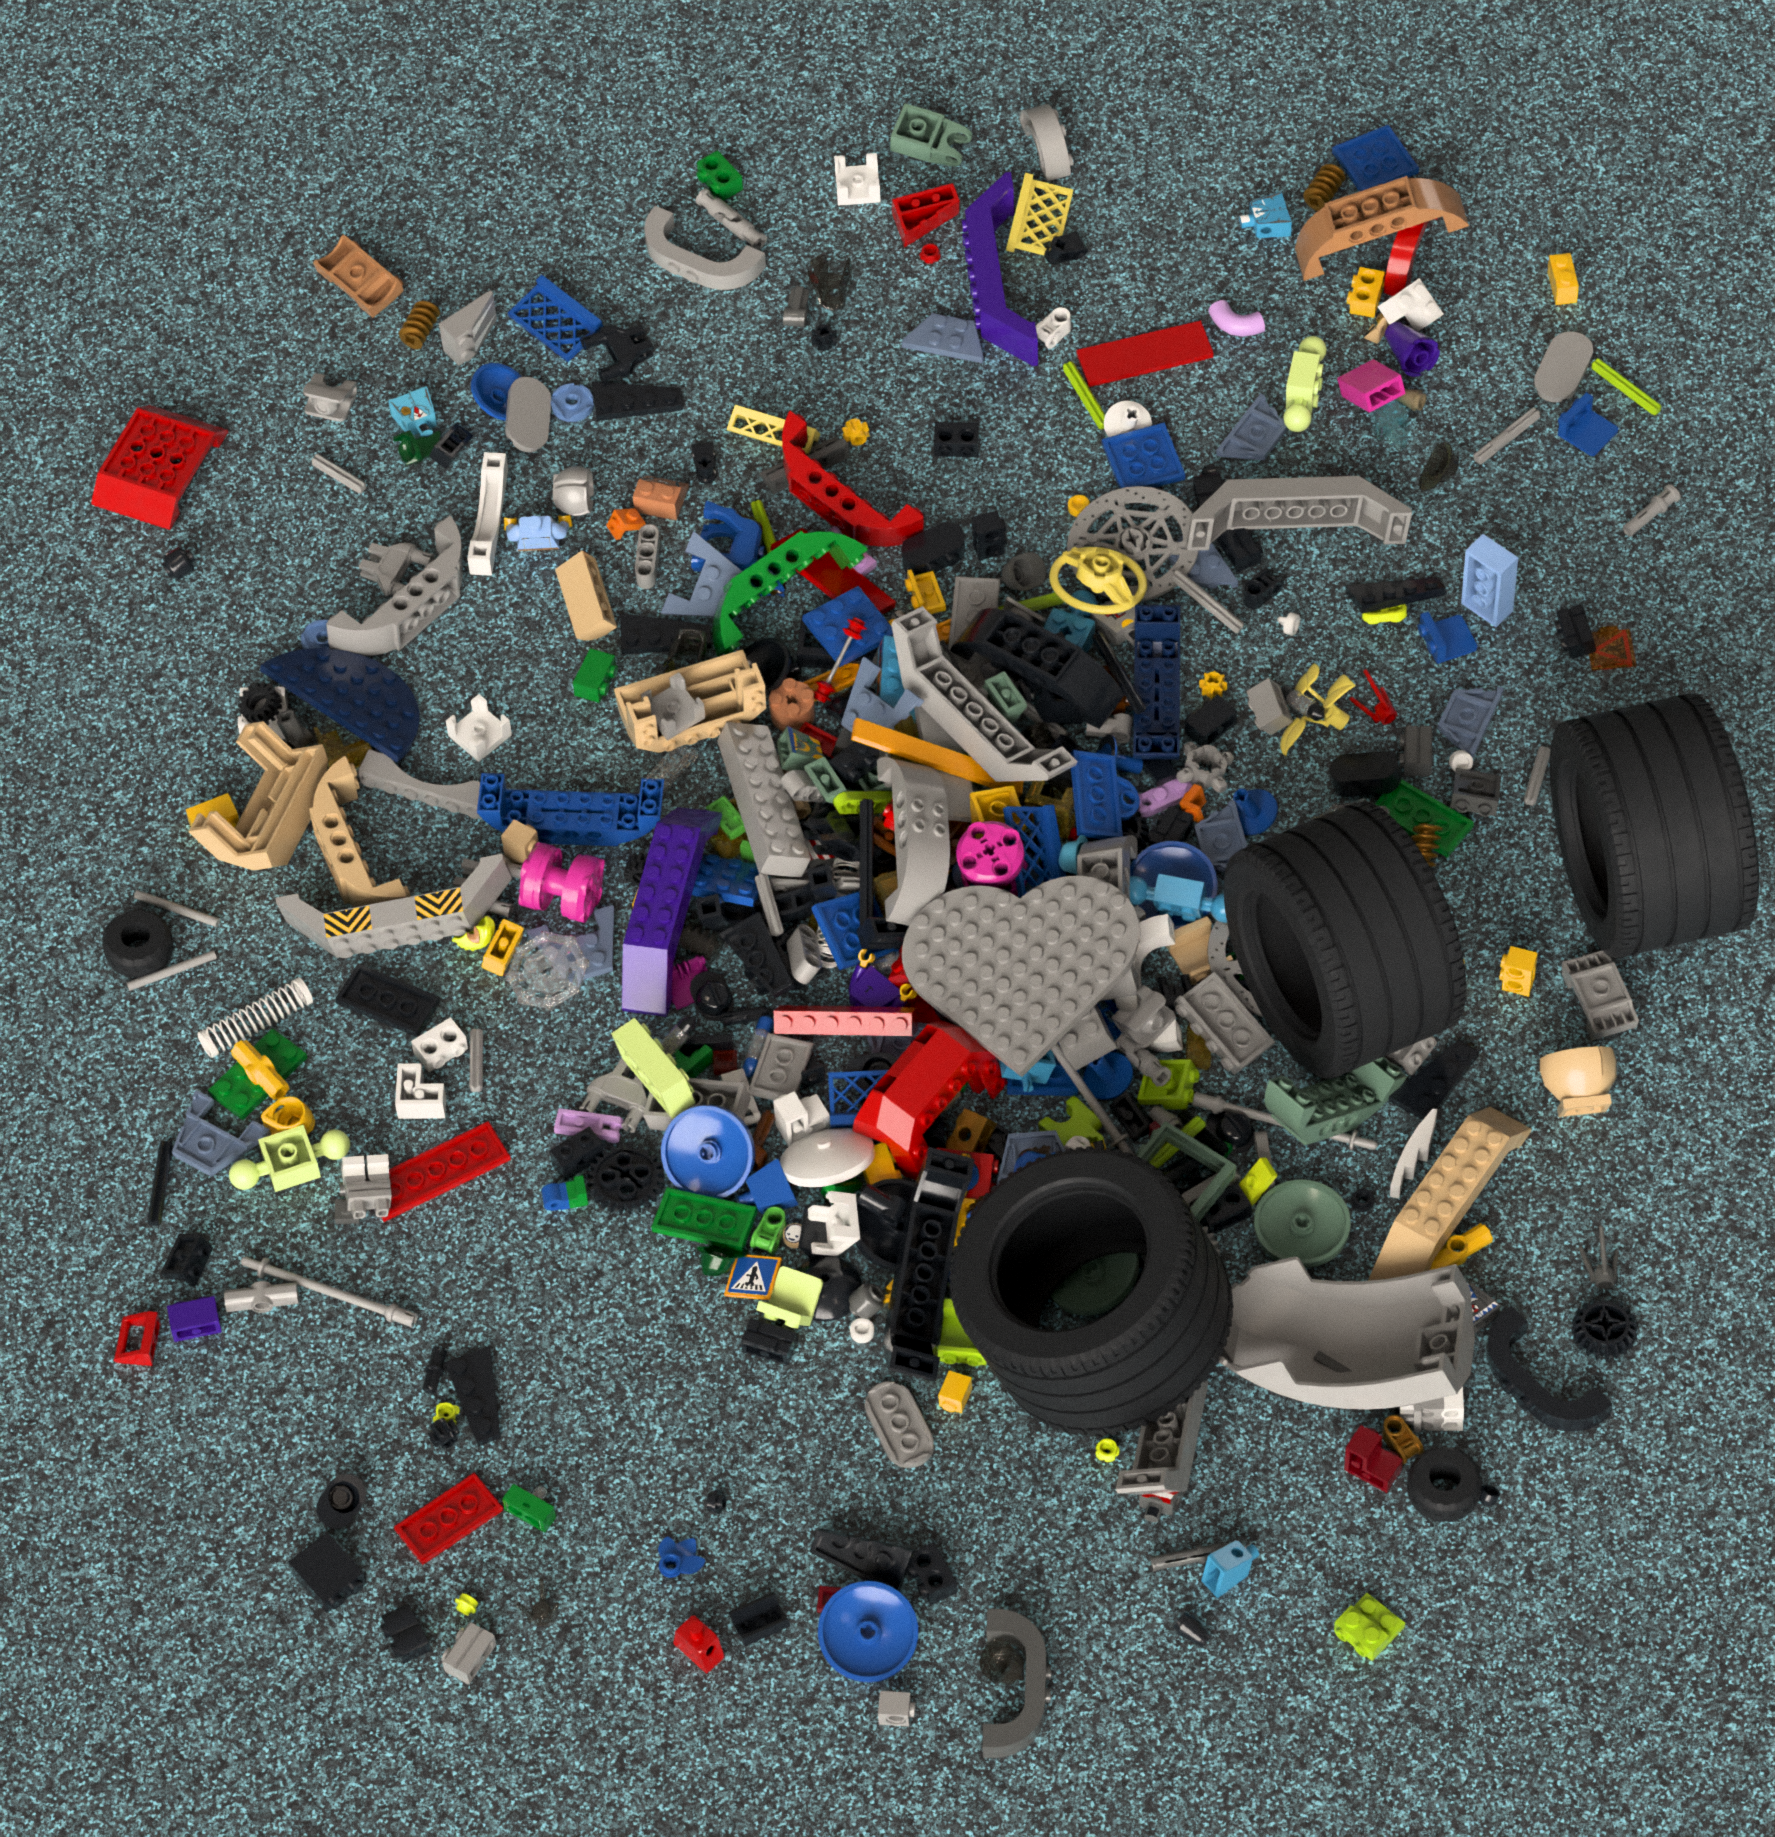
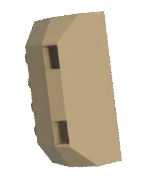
[614,649,766,753]
[188,721,328,870]

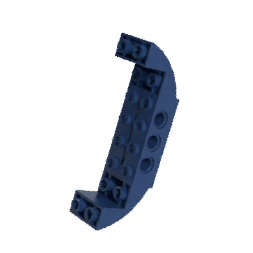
[1133,605,1180,760]

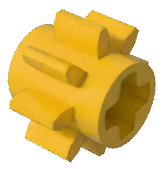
[842,418,870,446]
[1199,670,1227,700]

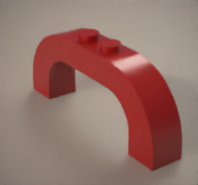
[1384,218,1438,296]

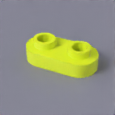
[1362,604,1407,624]

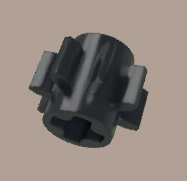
[811,324,837,351]
[428,1418,460,1449]

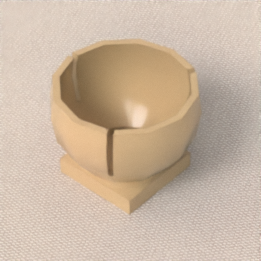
[1540,1046,1617,1117]

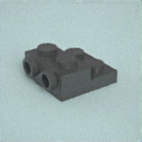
[1450,768,1501,817]

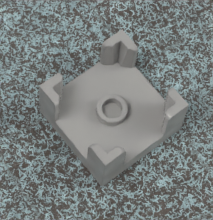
[641,672,705,740]

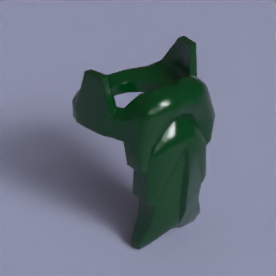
[393,430,445,467]

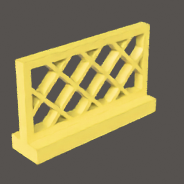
[1006,173,1073,255]

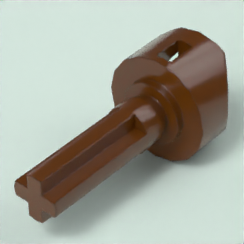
[752,1110,775,1171]

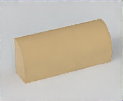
[555,550,617,640]

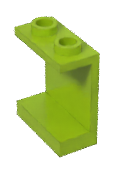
[937,1298,987,1366]

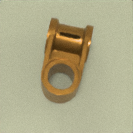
[1382,1415,1424,1465]

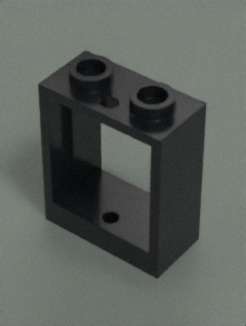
[796,610,835,669]

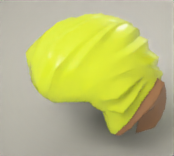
[452,916,495,951]

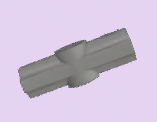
[224,1281,299,1313]

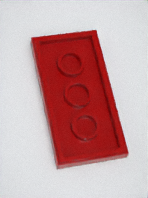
[394,1472,503,1566]

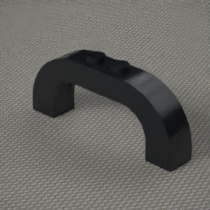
[696,864,837,933]
[1487,1306,1612,1432]

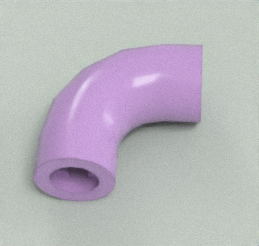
[1208,300,1265,337]

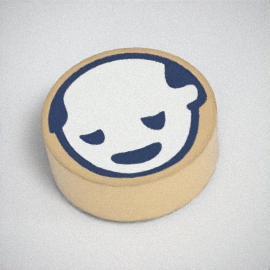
[783,1223,802,1248]

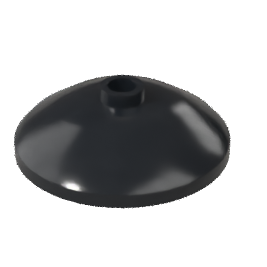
[744,638,791,696]
[797,1256,862,1321]

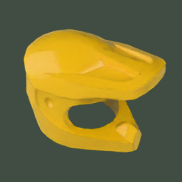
[261,1096,315,1135]

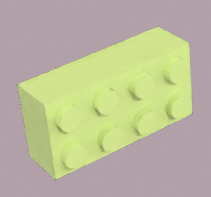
[611,1018,695,1119]

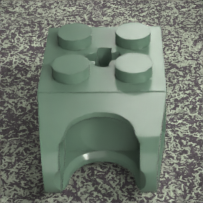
[890,103,973,167]

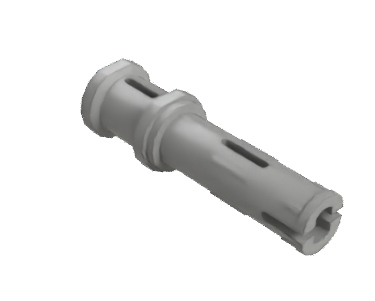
[1623,484,1681,537]

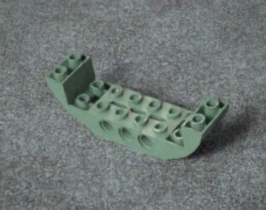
[1264,1057,1408,1145]

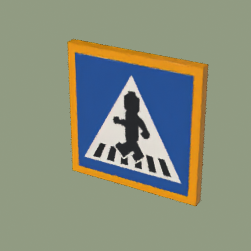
[724,1255,782,1300]

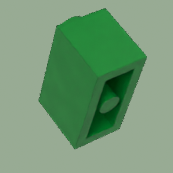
[573,648,618,703]

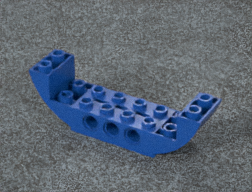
[477,773,664,846]

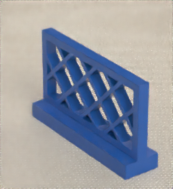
[507,275,603,362]
[1003,805,1066,898]
[828,1070,888,1129]

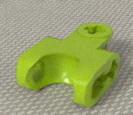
[1038,1096,1104,1146]

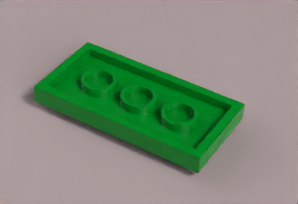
[1375,779,1474,858]
[208,1028,307,1120]
[651,1187,758,1252]

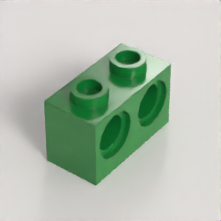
[696,150,743,201]

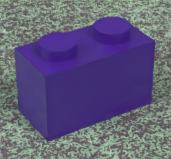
[167,1296,222,1342]

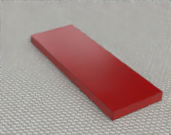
[1076,320,1214,387]
[770,528,896,615]
[366,1121,511,1222]

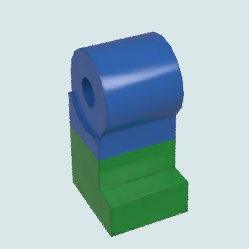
[541,1175,588,1211]

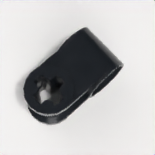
[1044,231,1088,264]
[691,441,716,484]
[1243,568,1284,609]

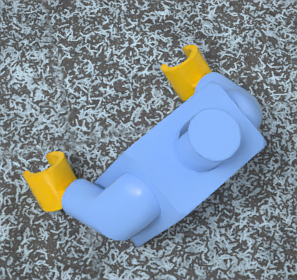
[504,515,572,551]

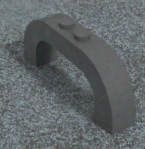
[983,1608,1051,1758]

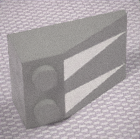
[439,290,497,366]

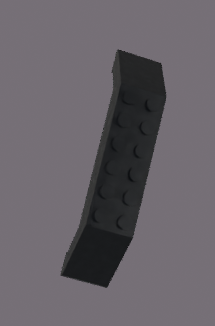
[882,1147,975,1382]

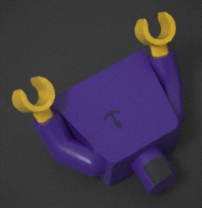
[848,949,917,1007]

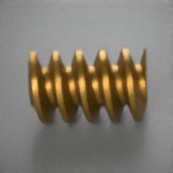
[1303,164,1345,211]
[399,301,440,350]
[1411,823,1443,873]

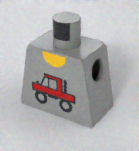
[1091,600,1135,646]

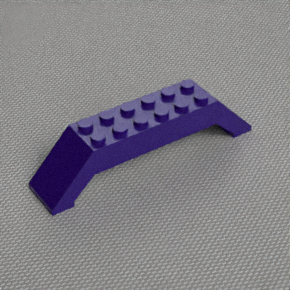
[961,172,1038,366]
[622,807,722,1017]

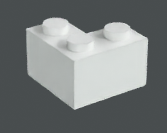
[1378,278,1443,331]
[395,1063,446,1119]
[773,1091,831,1147]

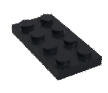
[335,963,440,1037]

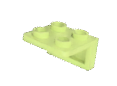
[756,1266,823,1329]

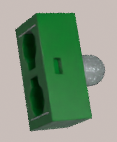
[502,1484,556,1533]

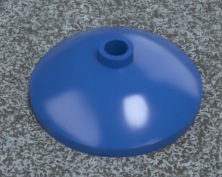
[471,363,522,421]

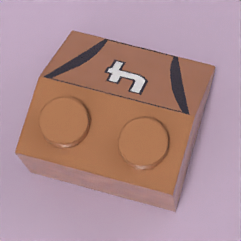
[633,476,689,521]

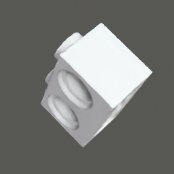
[411,1017,468,1072]

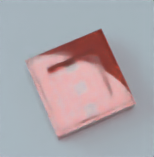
[713,1050,737,1075]

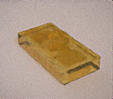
[1186,1023,1211,1071]

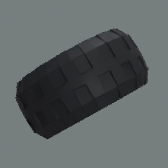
[102,909,173,978]
[1407,1447,1482,1522]

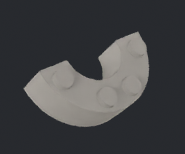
[1019,104,1073,182]

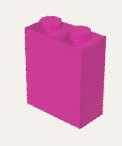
[1337,359,1406,413]

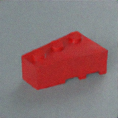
[892,183,960,248]

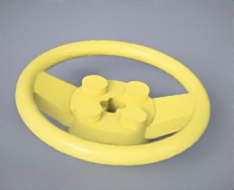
[1049,547,1147,614]

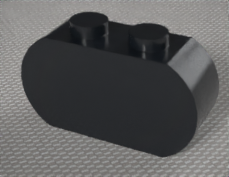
[901,522,965,576]
[1329,751,1401,797]

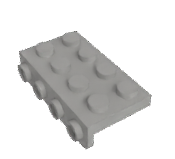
[1174,971,1275,1075]

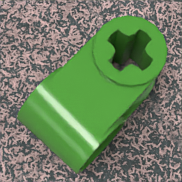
[750,1206,787,1256]

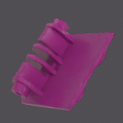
[672,955,708,1010]

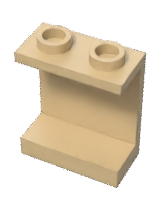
[1166,916,1233,985]

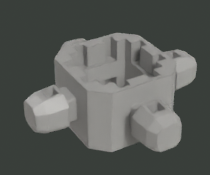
[1176,742,1234,793]

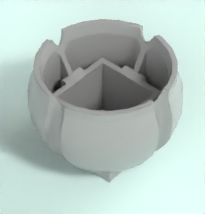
[552,466,594,516]

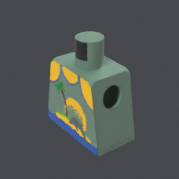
[776,726,831,771]

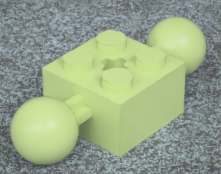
[1283,336,1327,432]
[229,1125,350,1192]

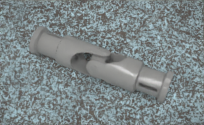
[695,188,767,250]

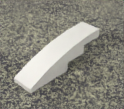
[1390,1109,1437,1198]

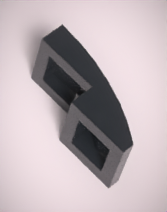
[1142,759,1177,787]

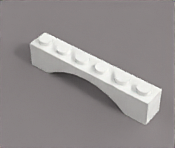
[467,452,508,575]

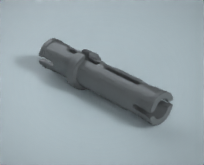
[1150,1542,1225,1572]

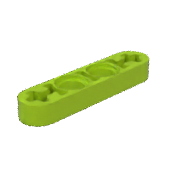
[833,791,892,814]

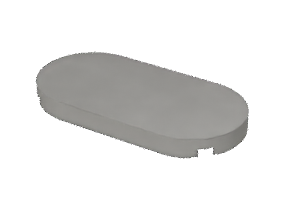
[1534,331,1593,402]
[505,377,551,452]
[865,1381,934,1468]

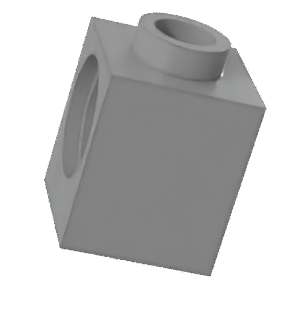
[878,1691,915,1726]

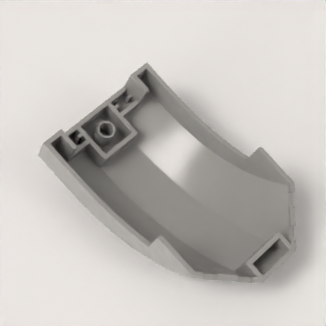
[1218,1256,1475,1410]

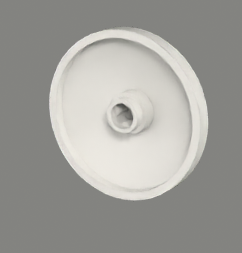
[780,1128,875,1187]

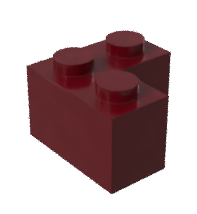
[1344,1425,1403,1493]

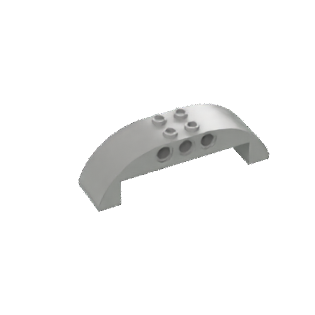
[877,757,950,926]

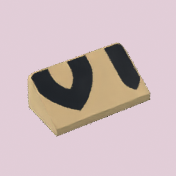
[1364,312,1389,344]

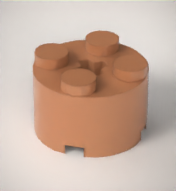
[769,678,815,732]

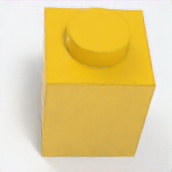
[938,1370,972,1413]

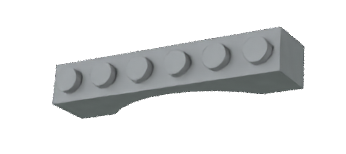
[358,749,483,820]

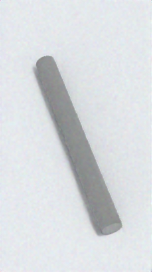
[134,890,220,927]
[126,950,217,991]

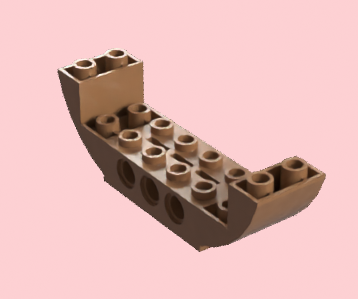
[1295,176,1469,281]

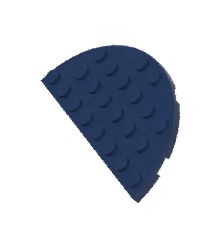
[260,647,420,762]

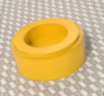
[1068,495,1090,517]

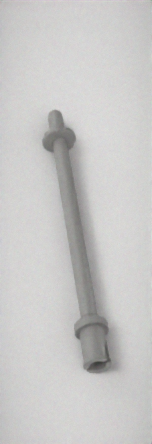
[1051,1043,1135,1155]
[1193,1091,1378,1151]
[240,1257,418,1328]

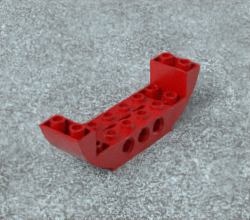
[782,410,924,547]

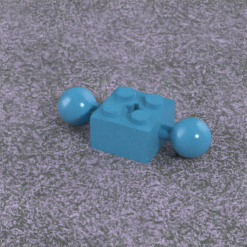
[1043,590,1097,653]
[1130,874,1227,923]

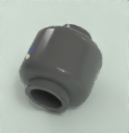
[849,1283,885,1319]

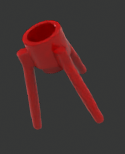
[1349,669,1397,725]

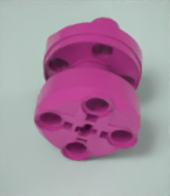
[956,821,1028,897]
[519,842,605,923]

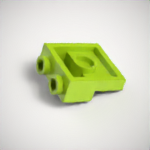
[1137,1059,1200,1110]
[1334,1593,1405,1661]

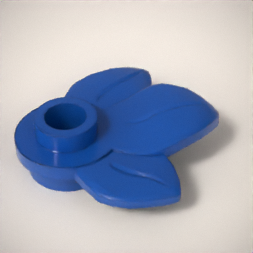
[658,1536,705,1578]

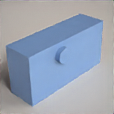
[1461,534,1518,627]

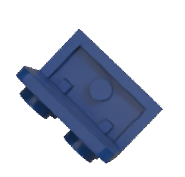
[1558,392,1618,456]
[1417,611,1477,664]

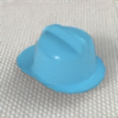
[1059,835,1088,876]

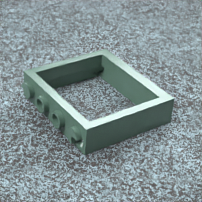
[1136,1121,1236,1222]

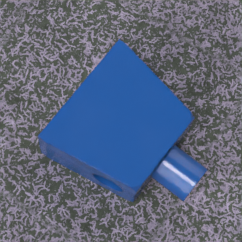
[737,1159,799,1215]

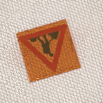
[1589,625,1637,671]

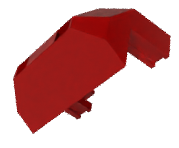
[852,1020,1007,1180]

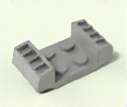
[1562,951,1639,1041]

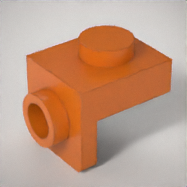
[606,508,646,540]
[1179,784,1207,823]

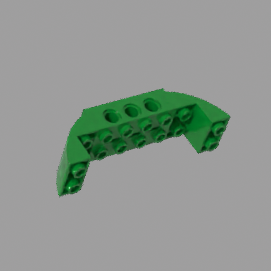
[712,530,868,657]

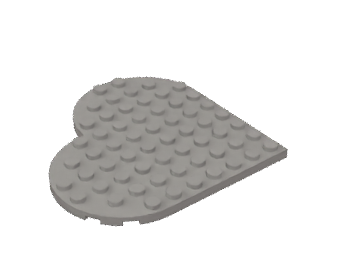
[902,876,1141,1077]

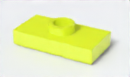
[1239,1157,1278,1207]

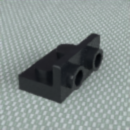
[160,1234,213,1287]

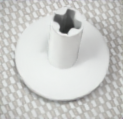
[1104,401,1152,437]

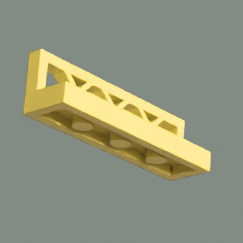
[727,405,820,455]

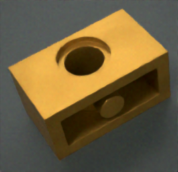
[946,1108,997,1153]

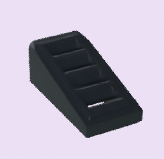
[429,423,473,468]

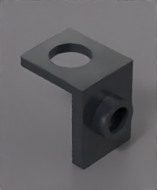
[801,1054,825,1090]

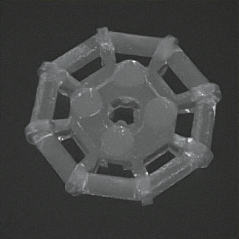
[505,930,590,1011]

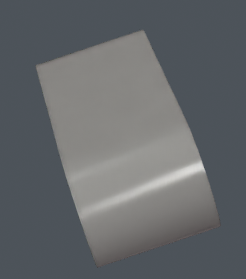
[635,524,660,589]
[781,770,826,803]
[786,924,822,984]

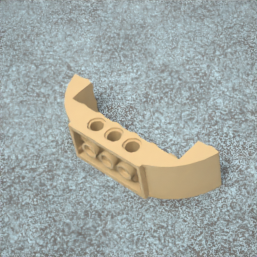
[309,756,411,907]

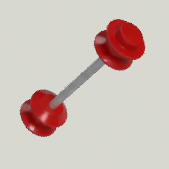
[812,617,867,704]

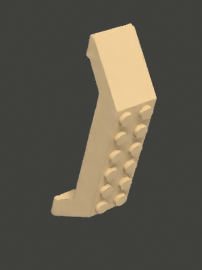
[1368,1107,1531,1281]

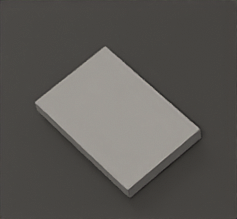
[748,1033,814,1101]

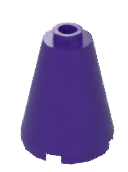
[1385,322,1440,377]

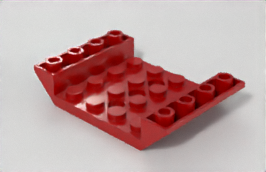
[91,405,228,530]

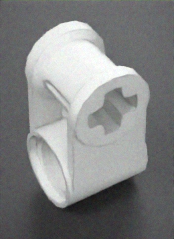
[1036,307,1071,349]

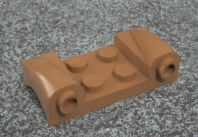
[313,234,404,318]

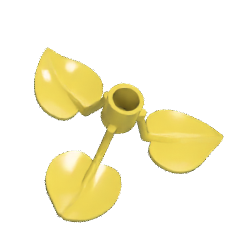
[1280,663,1356,757]

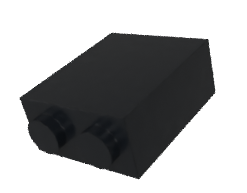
[288,1532,366,1613]

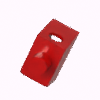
[673,1615,725,1674]

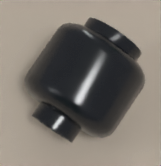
[161,547,196,580]

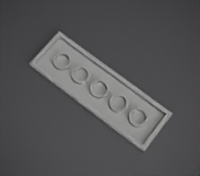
[948,576,1000,689]
[914,706,973,822]

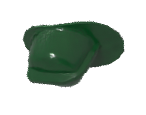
[697,1245,749,1276]

